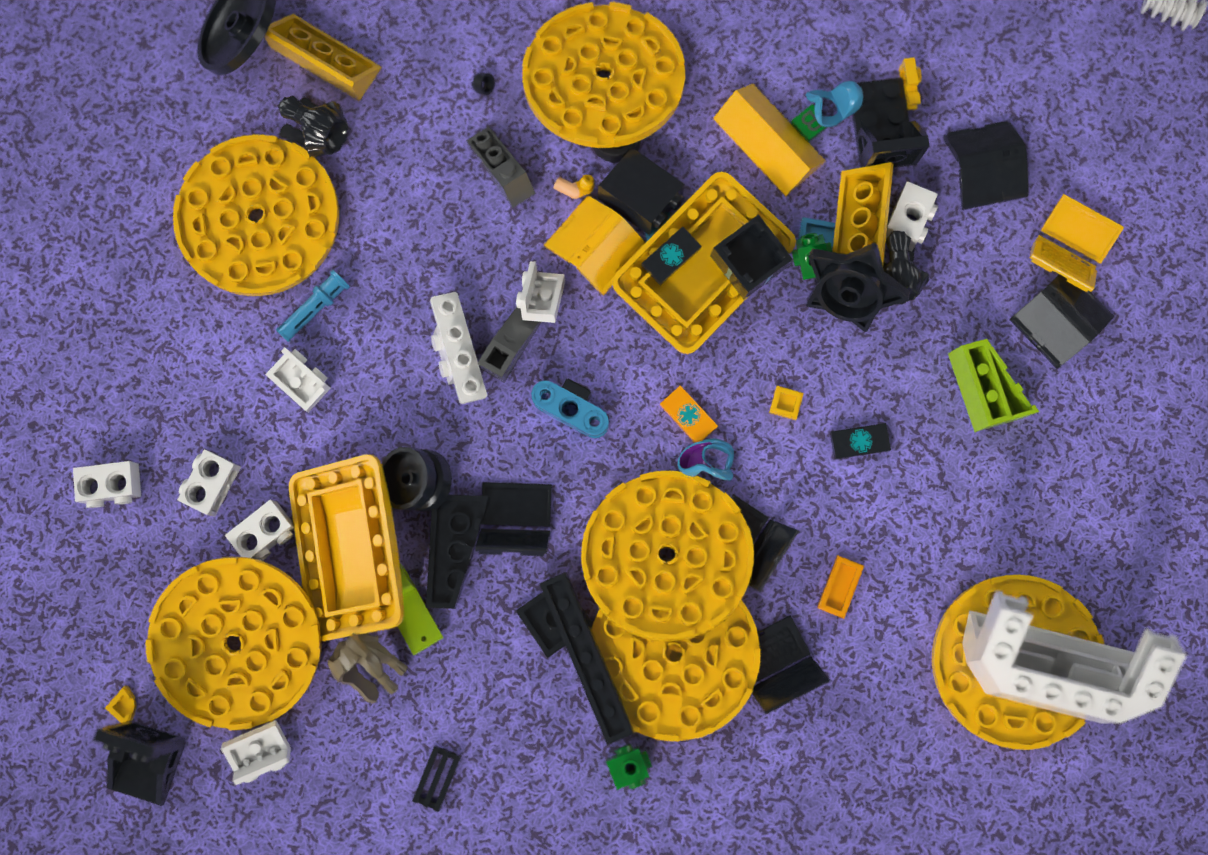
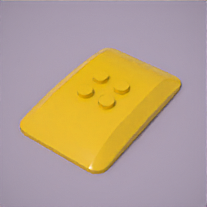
[612,172,796,354]
[289,455,404,642]

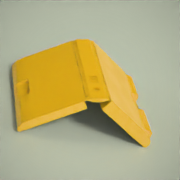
[1029,194,1124,292]
[543,196,646,296]

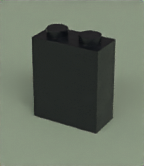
[598,147,685,236]

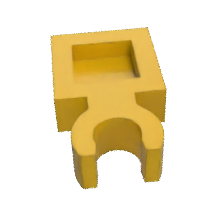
[899,57,921,111]

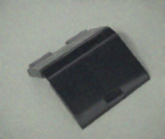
[943,121,1028,210]
[1009,274,1115,369]
[475,482,552,556]
[731,494,799,592]
[752,615,830,715]

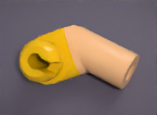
[554,174,595,199]

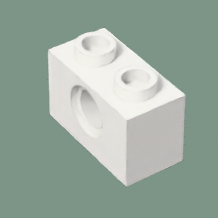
[886,181,938,251]

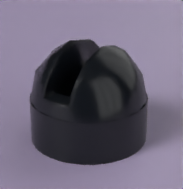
[471,72,495,95]

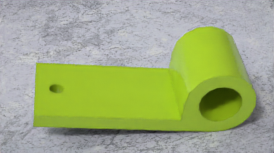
[397,563,444,656]

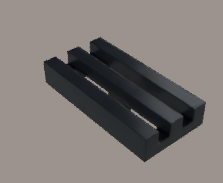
[412,745,461,812]

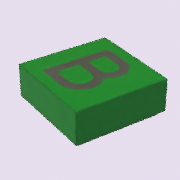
[791,104,828,142]

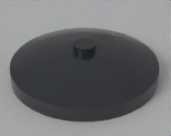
[197,0,276,75]

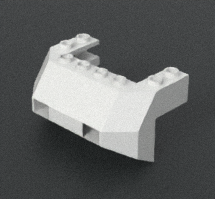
[962,590,1186,723]

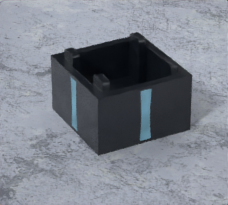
[710,214,793,299]

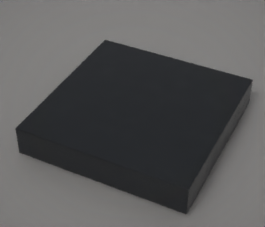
[516,592,593,658]

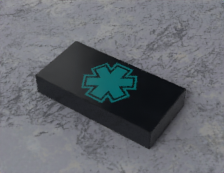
[641,227,702,286]
[830,423,891,460]

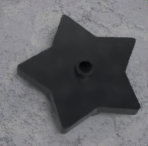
[806,243,910,332]

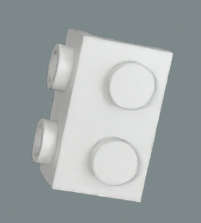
[516,261,565,323]
[265,347,331,412]
[221,720,291,785]

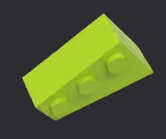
[948,339,1040,432]

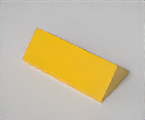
[264,14,382,101]
[713,84,826,197]
[832,162,894,265]

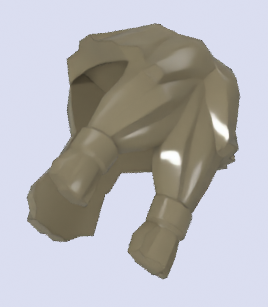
[327,633,408,704]

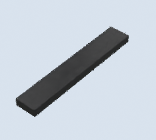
[539,572,635,745]

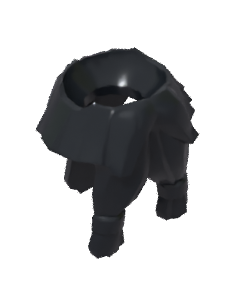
[278,95,349,157]
[883,231,929,305]

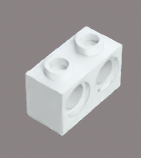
[177,449,241,517]
[73,461,141,508]
[225,499,294,561]

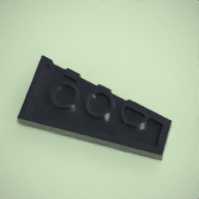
[426,494,490,609]

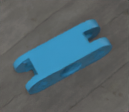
[531,381,609,439]

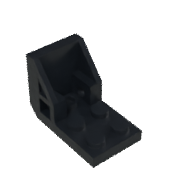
[852,77,930,168]
[93,721,185,806]

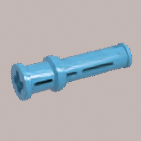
[276,269,350,342]

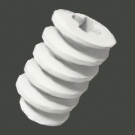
[1141,0,1208,31]

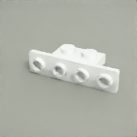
[430,292,487,404]

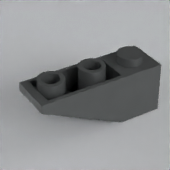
[466,126,536,208]
[478,307,541,383]

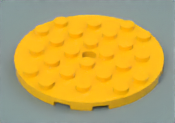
[522,2,685,148]
[173,135,339,296]
[581,471,754,641]
[145,557,322,730]
[932,575,1105,750]
[591,600,760,741]

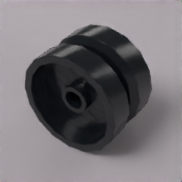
[381,447,452,512]

